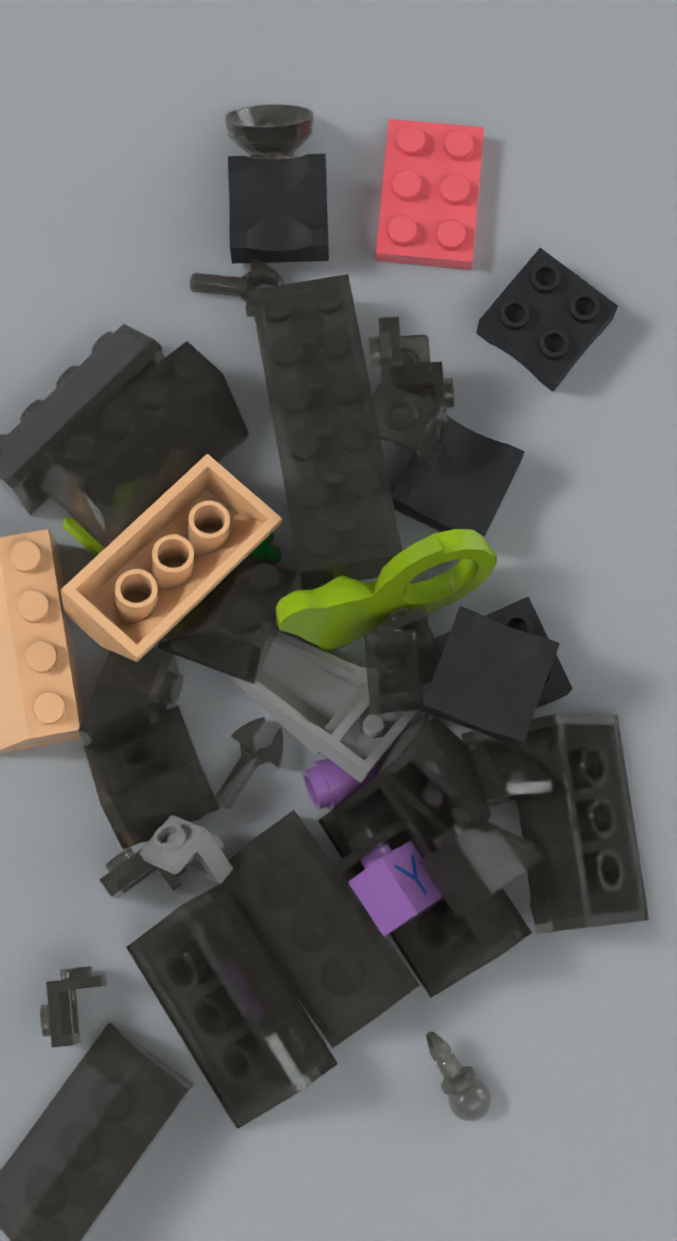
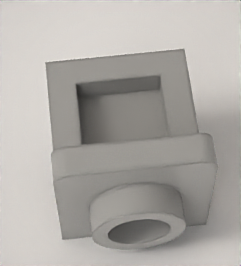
[140,815,233,884]

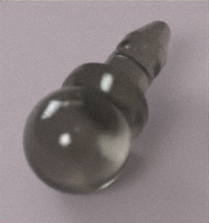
[426,1031,491,1122]

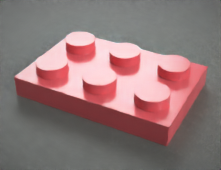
[375,119,484,270]

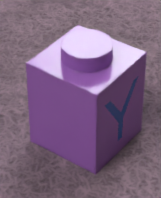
[348,841,447,937]

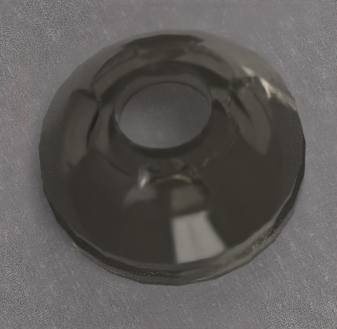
[225,104,314,159]

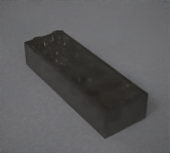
[250,274,402,590]

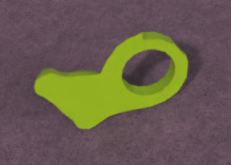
[276,529,497,652]

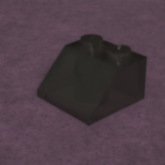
[158,555,297,684]
[84,706,220,850]

